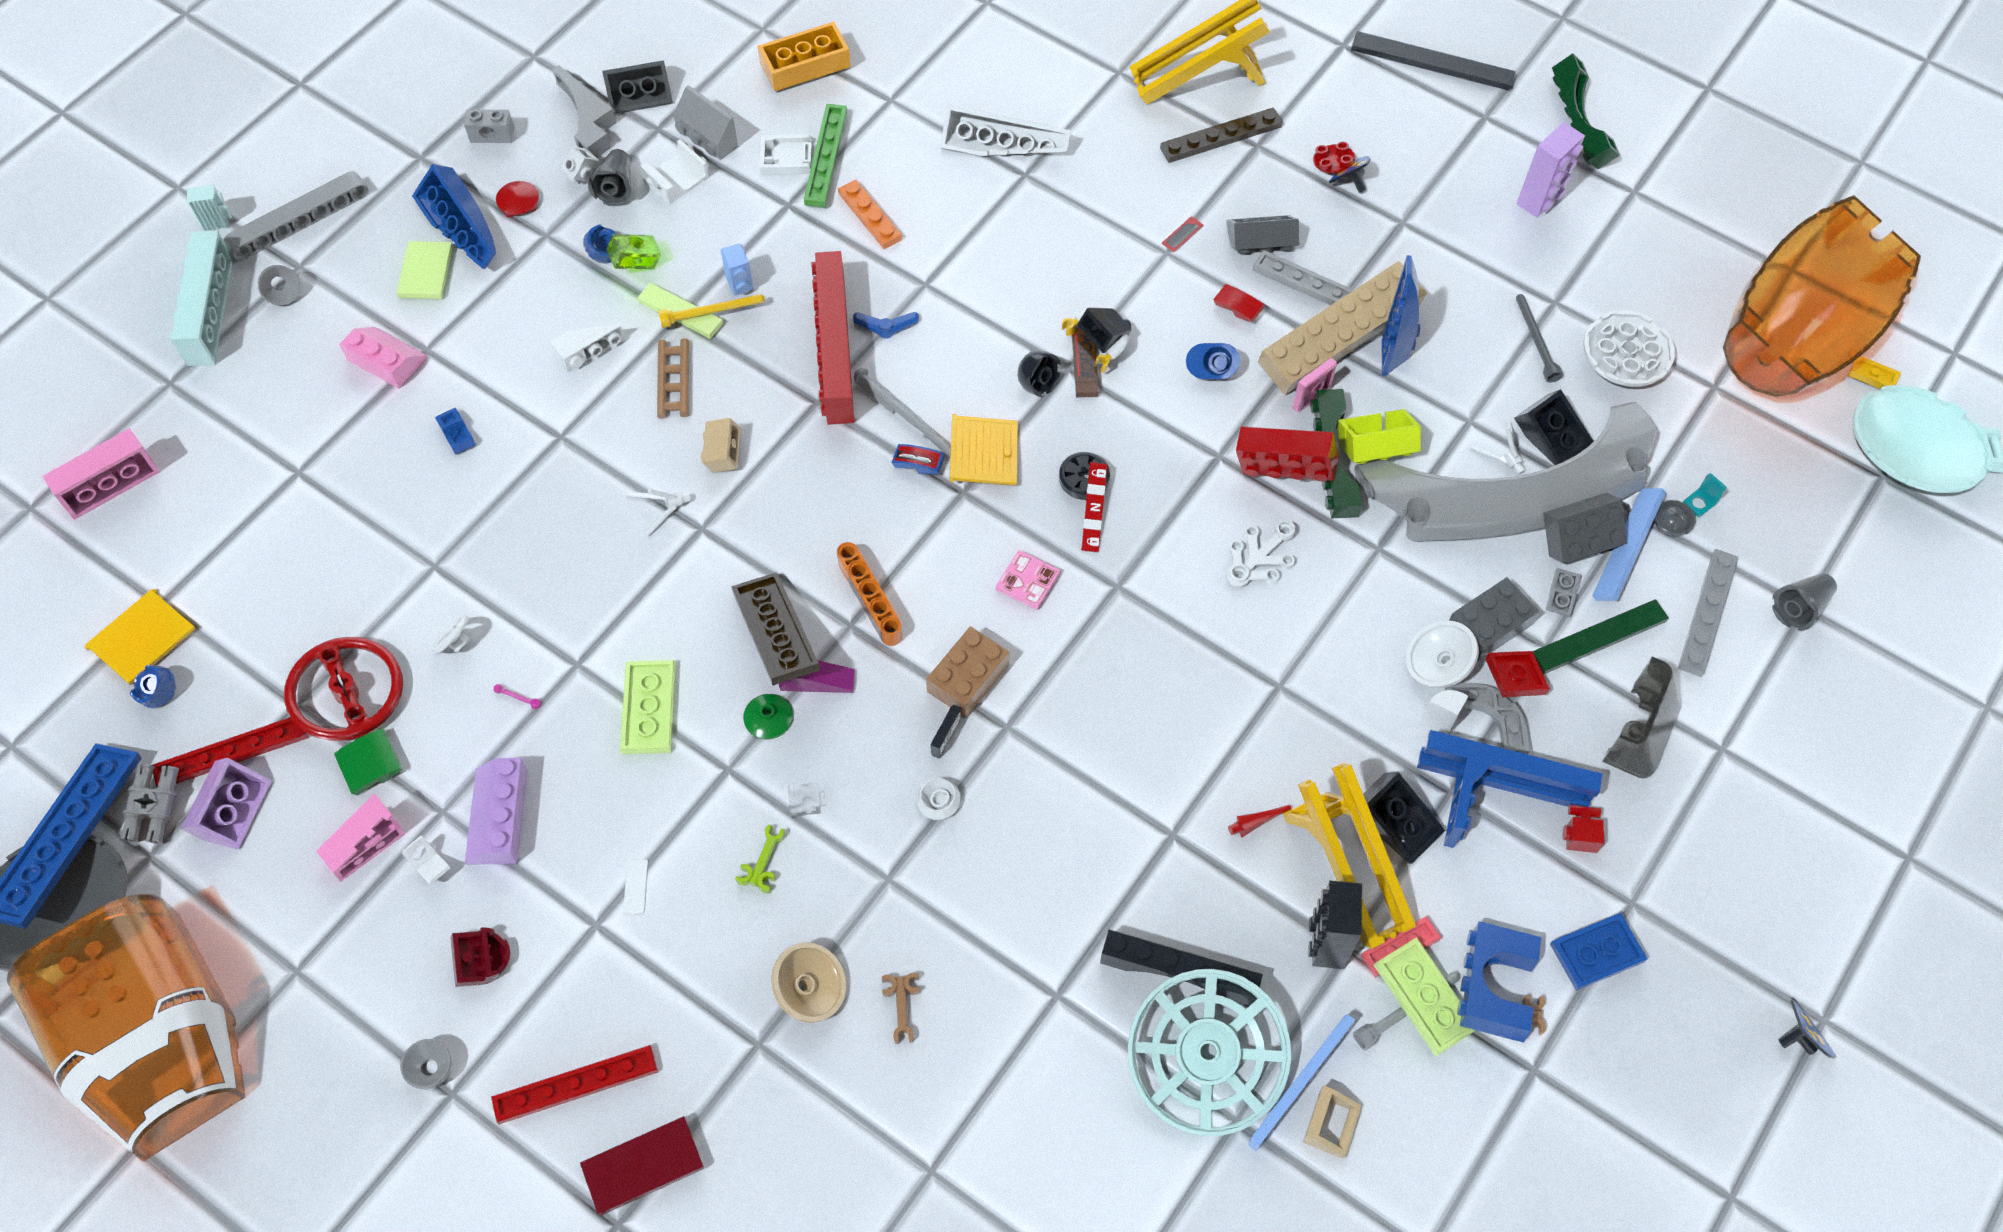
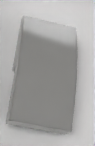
[1546,568,1580,617]

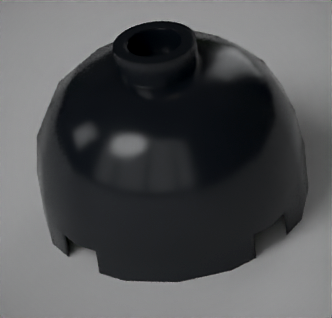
[1017,350,1061,397]

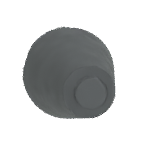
[588,149,631,206]
[1772,573,1837,631]

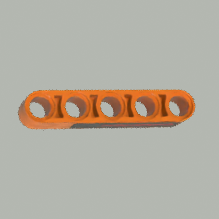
[837,542,902,646]

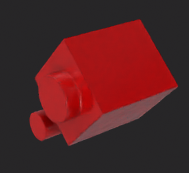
[1562,805,1604,853]

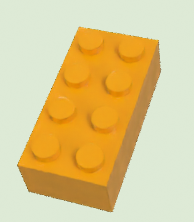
[757,21,851,92]

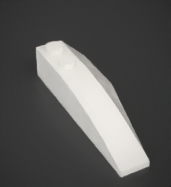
[940,105,1071,156]

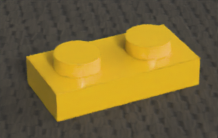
[1847,354,1901,389]

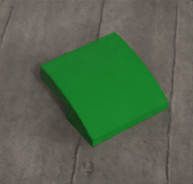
[334,728,402,796]

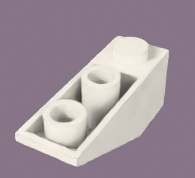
[550,323,625,372]

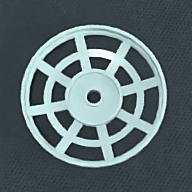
[1127,969,1291,1136]

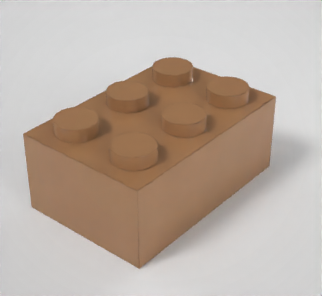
[926,626,1010,718]

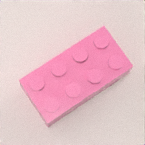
[42,428,160,520]

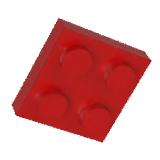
[1485,651,1550,697]

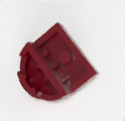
[450,927,510,987]

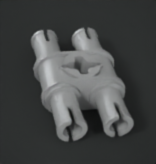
[120,764,179,844]

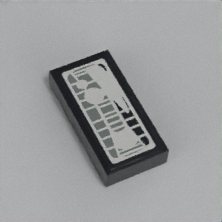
[930,704,961,758]

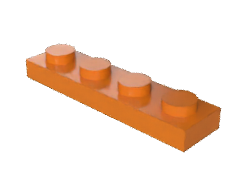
[838,179,902,249]

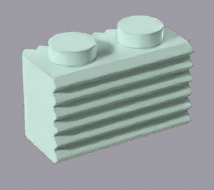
[187,185,232,231]

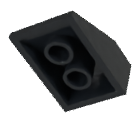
[1514,389,1594,465]
[1363,772,1445,864]

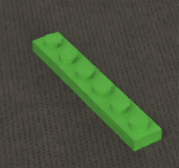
[804,103,847,208]

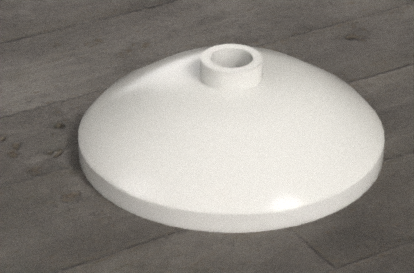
[1406,621,1479,689]

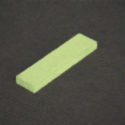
[637,283,723,339]

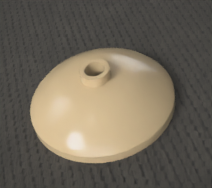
[771,942,846,1023]

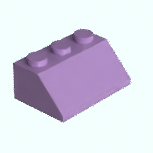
[181,758,272,849]

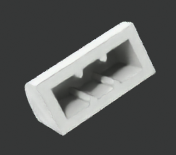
[1421,690,1468,734]

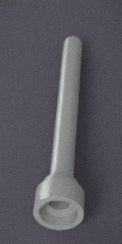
[1353,972,1460,1051]

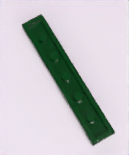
[1532,599,1669,675]

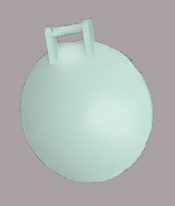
[1853,385,2003,493]

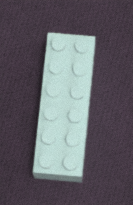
[170,231,233,366]

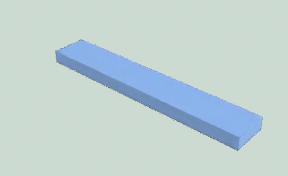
[1592,488,1666,601]
[1248,1014,1355,1151]

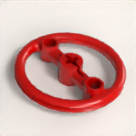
[284,637,403,741]

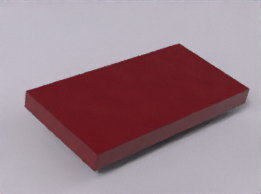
[580,1116,705,1216]

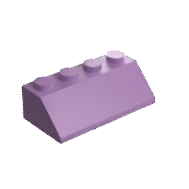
[465,758,527,865]

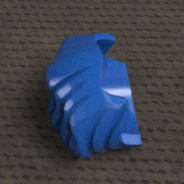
[583,224,622,263]
[130,665,176,709]

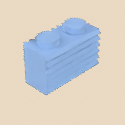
[720,243,754,295]

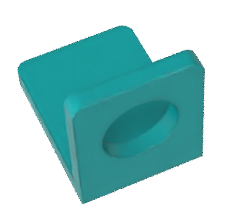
[1683,473,1727,517]

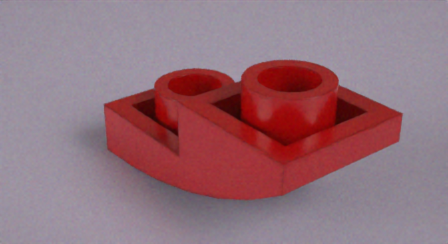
[1213,284,1265,322]

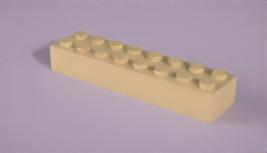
[1258,261,1427,396]

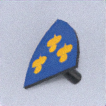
[1329,156,1371,193]
[1778,1000,1837,1059]

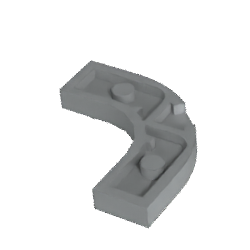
[1445,683,1530,754]

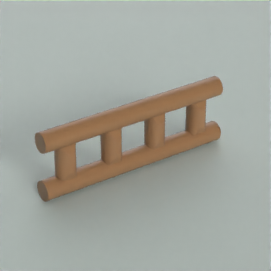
[657,338,689,419]

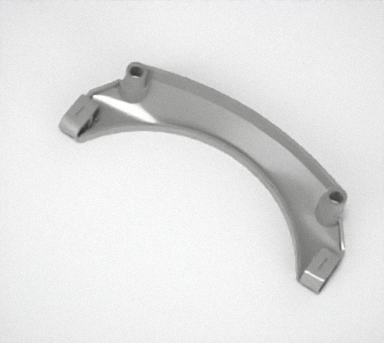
[1354,402,1657,542]

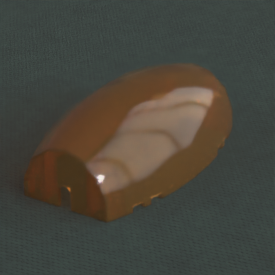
[1723,195,1921,397]

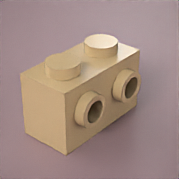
[701,418,741,473]

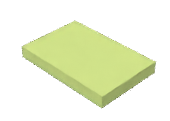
[397,241,453,299]

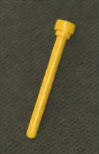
[658,294,765,328]

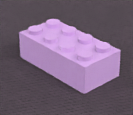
[1516,122,1585,217]

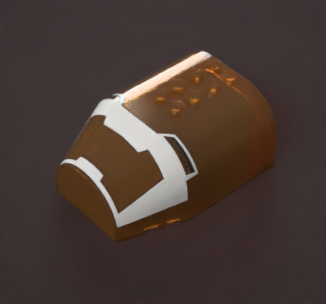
[7,894,245,1161]

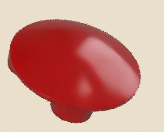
[1313,141,1355,173]
[496,181,539,217]

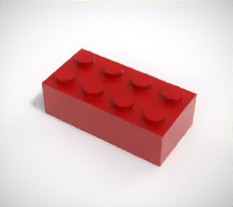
[1236,426,1339,482]

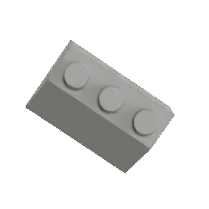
[673,85,738,160]

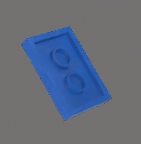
[1550,913,1648,991]

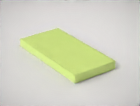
[620,660,676,754]
[1373,937,1476,1057]

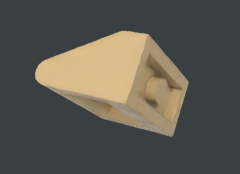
[1303,1085,1362,1158]

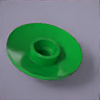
[743,694,793,740]

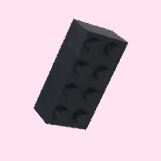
[1308,880,1362,969]

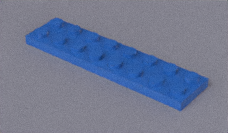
[0,743,142,929]

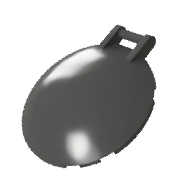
[0,835,128,973]

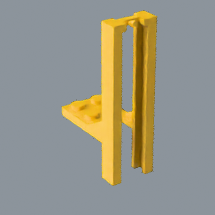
[1129,0,1270,105]
[1283,763,1416,949]

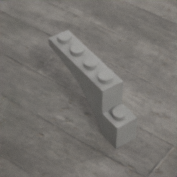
[552,65,616,158]

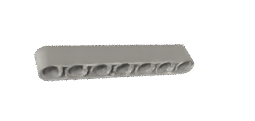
[224,171,369,260]

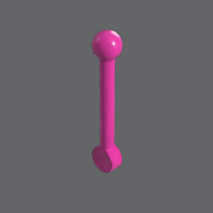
[493,684,541,709]

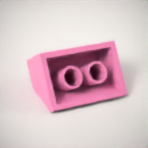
[339,327,428,389]

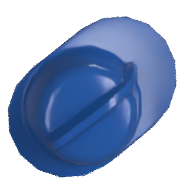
[1185,343,1240,379]

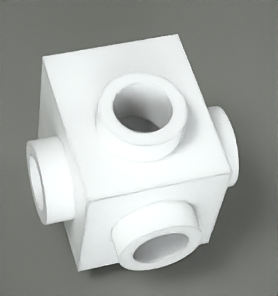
[561,146,599,182]

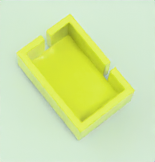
[1338,409,1421,464]

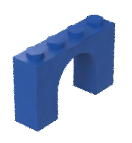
[1457,921,1541,1043]

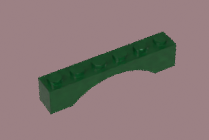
[1552,53,1620,169]
[1310,389,1363,519]

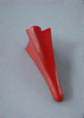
[1228,805,1291,838]

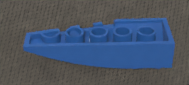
[412,164,496,269]
[1381,255,1420,376]

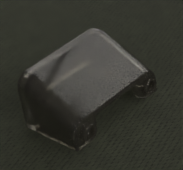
[1602,656,1681,779]

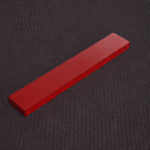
[151,717,309,788]
[491,1045,658,1125]

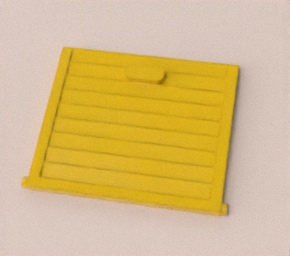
[949,414,1018,485]
[84,588,196,685]

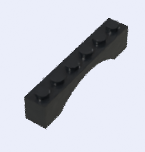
[1100,929,1263,1007]

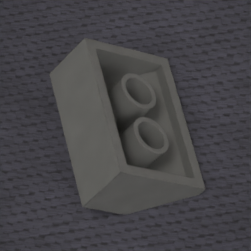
[602,60,673,113]
[1226,215,1299,253]

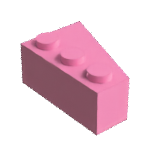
[316,793,405,882]

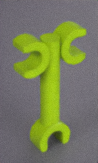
[735,824,785,894]

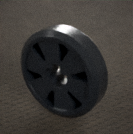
[1059,452,1110,500]

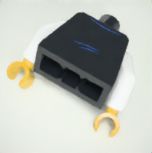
[1062,306,1132,373]

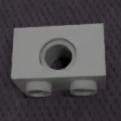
[464,109,514,143]

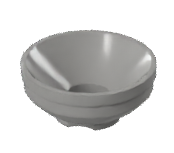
[257,265,301,305]
[400,1039,452,1090]

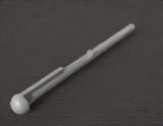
[854,368,981,484]

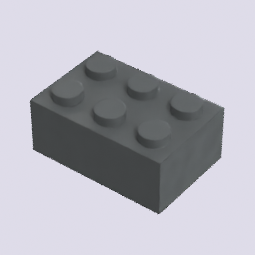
[1543,493,1627,564]
[1449,577,1539,662]

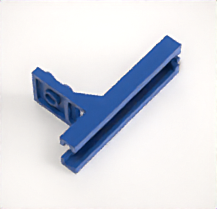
[1417,730,1603,848]

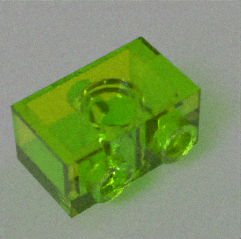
[606,234,661,269]

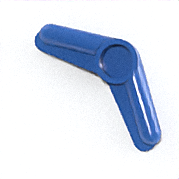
[853,312,919,339]

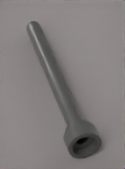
[1516,294,1563,383]

